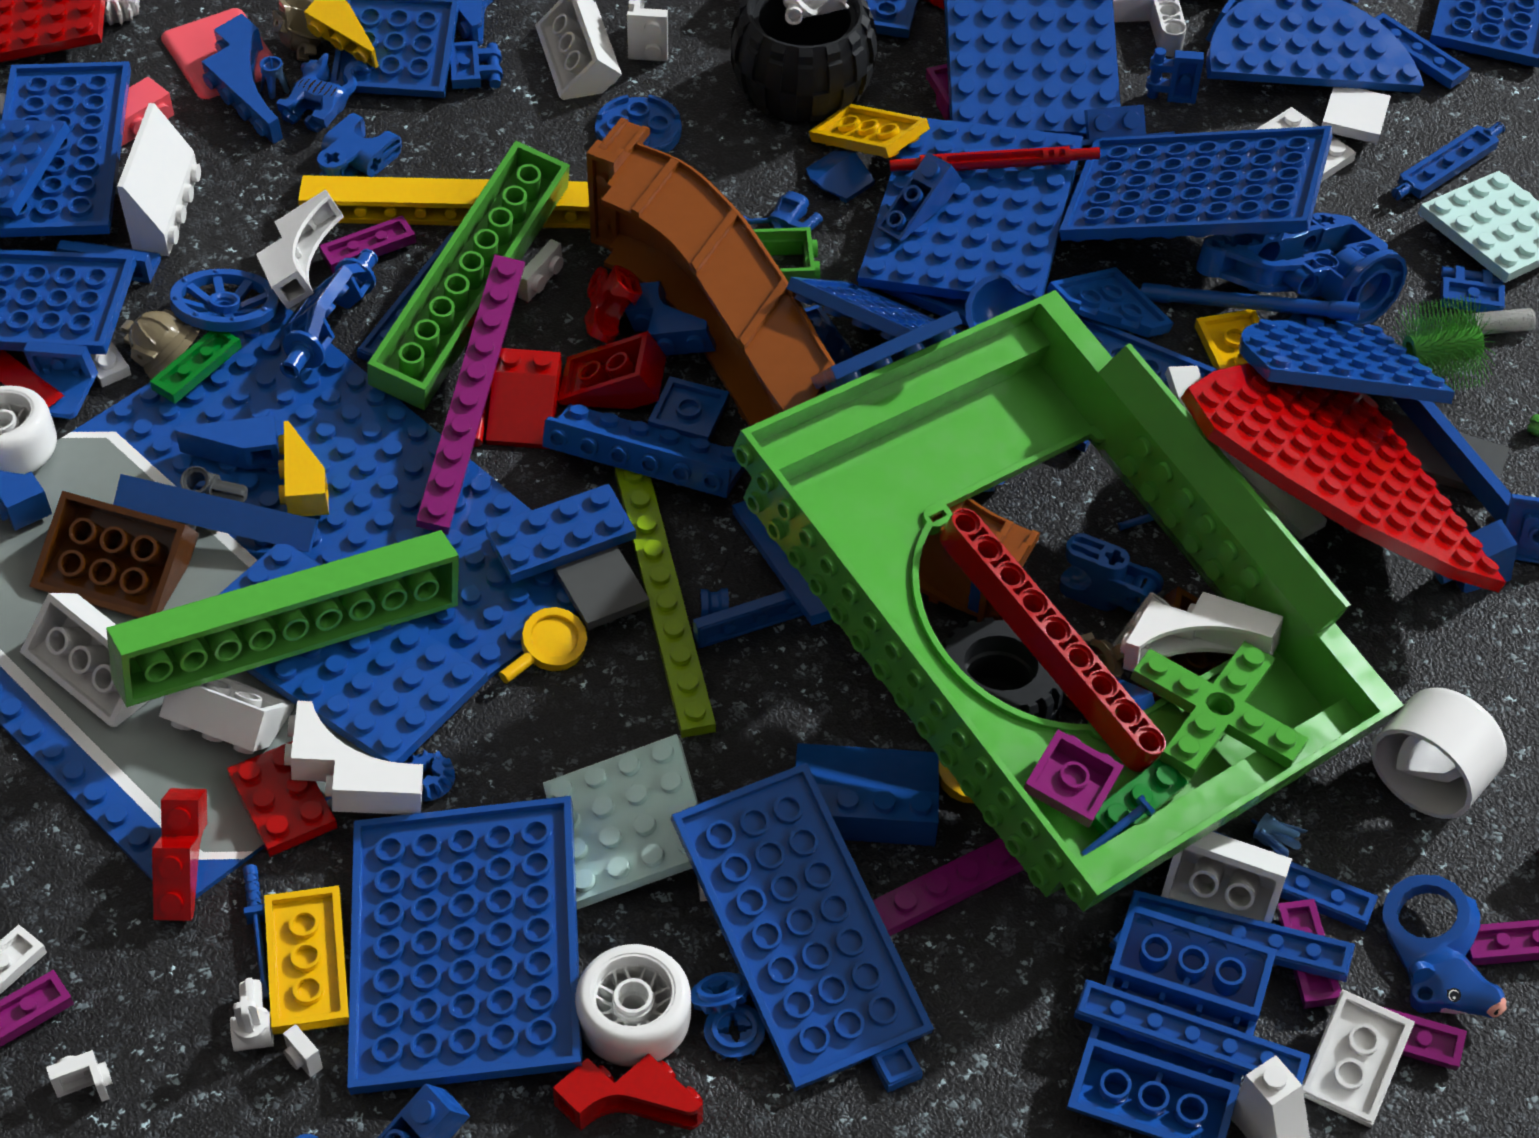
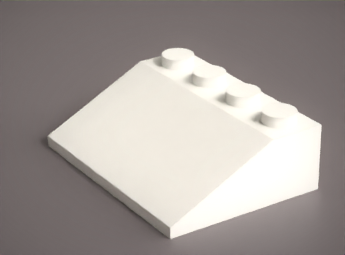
[117,103,201,256]

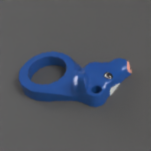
[1382,875,1506,1018]

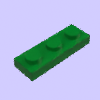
[150,331,242,404]
[1091,758,1189,836]

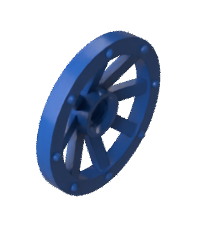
[170,269,278,332]

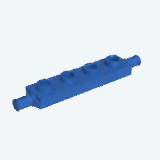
[1391,122,1505,200]

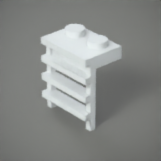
[627,0,668,62]

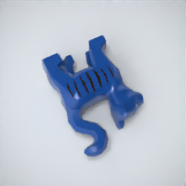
[277,53,369,133]

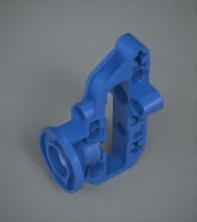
[1196,212,1407,328]

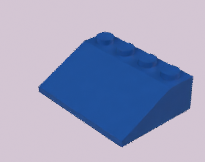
[795,743,939,846]

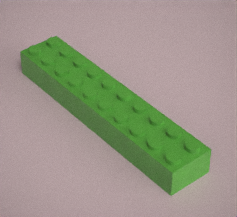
[367,140,570,411]
[106,530,459,707]

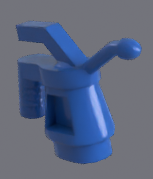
[743,191,823,231]

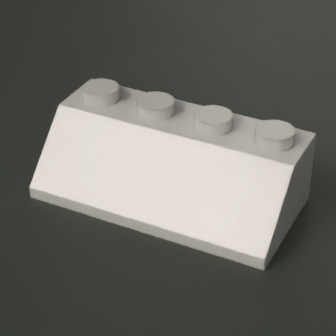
[535,0,622,100]
[20,593,150,727]

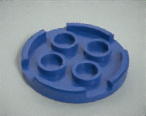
[595,95,682,153]

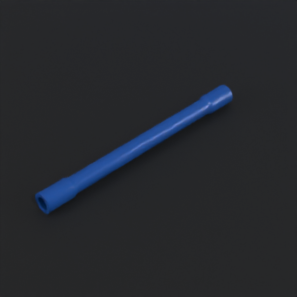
[1141,283,1361,321]

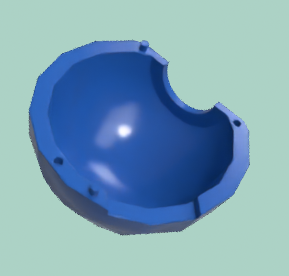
[965,272,1040,328]

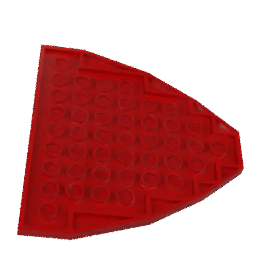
[1181,363,1506,592]

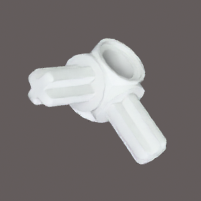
[230,978,274,1052]

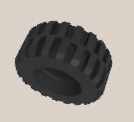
[940,617,1064,721]

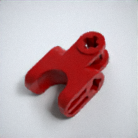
[584,265,643,344]

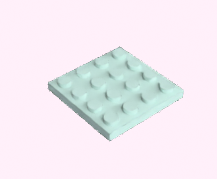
[1417,171,1539,283]
[543,734,698,910]

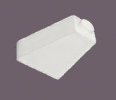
[1231,1055,1310,1138]

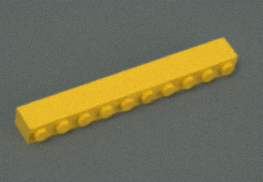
[298,175,590,229]

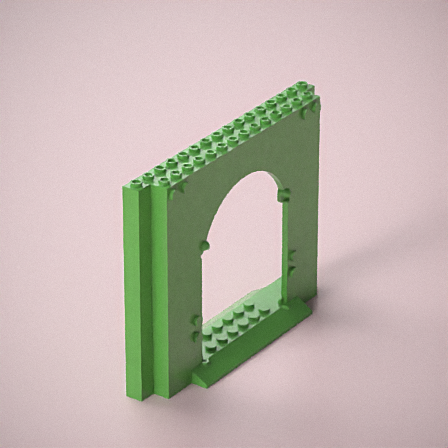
[732,290,1404,912]

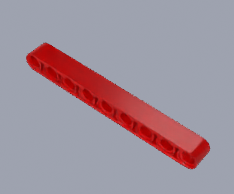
[940,508,1166,772]

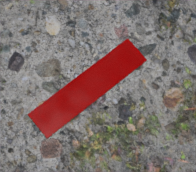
[0,350,65,408]

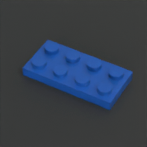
[485,483,636,583]

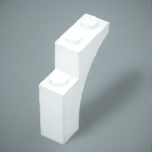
[256,189,344,310]
[1120,592,1283,672]
[284,701,423,815]

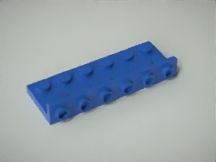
[542,404,746,498]

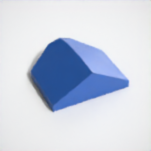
[806,150,875,203]

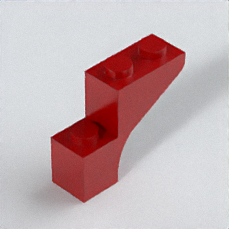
[152,788,207,921]
[553,1054,703,1131]

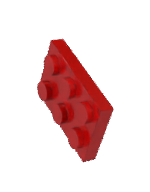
[227,741,338,857]

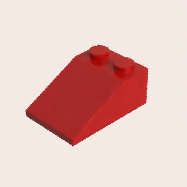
[557,331,667,409]
[486,348,563,449]

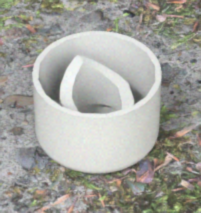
[1371,688,1507,819]

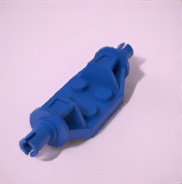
[280,249,378,379]

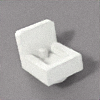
[46,1050,113,1102]

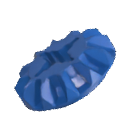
[405,749,455,801]
[691,972,749,1014]
[704,1004,765,1061]

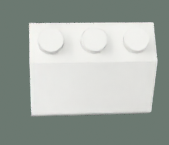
[159,677,295,754]
[1161,832,1292,923]

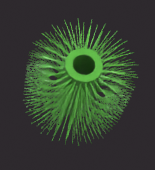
[1393,294,1495,391]

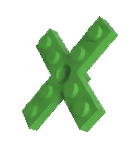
[1130,641,1308,779]

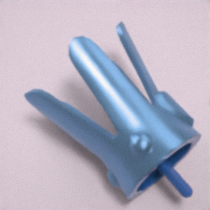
[260,56,290,99]
[1251,813,1308,857]

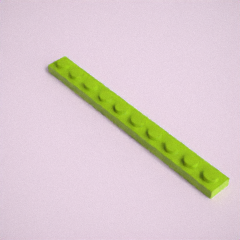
[615,467,716,738]

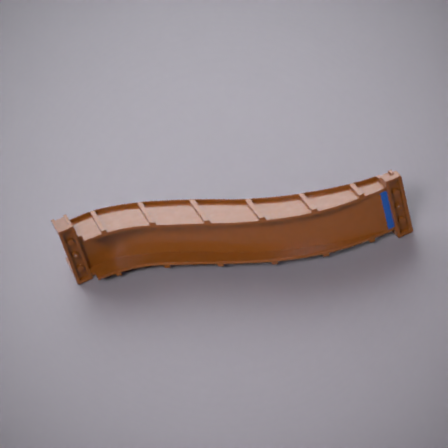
[586,118,1040,622]

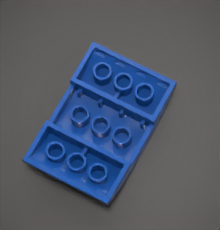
[1067,904,1277,1138]

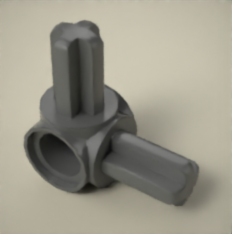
[178,466,248,530]

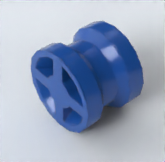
[700,588,729,617]

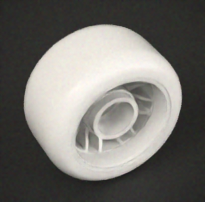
[0,385,57,474]
[575,944,691,1067]

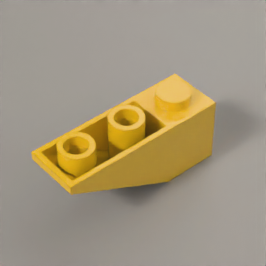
[304,0,379,69]
[278,421,329,516]

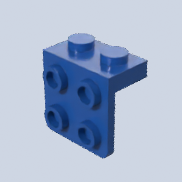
[23,341,98,419]

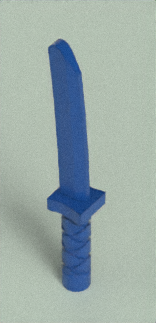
[243,864,270,1000]

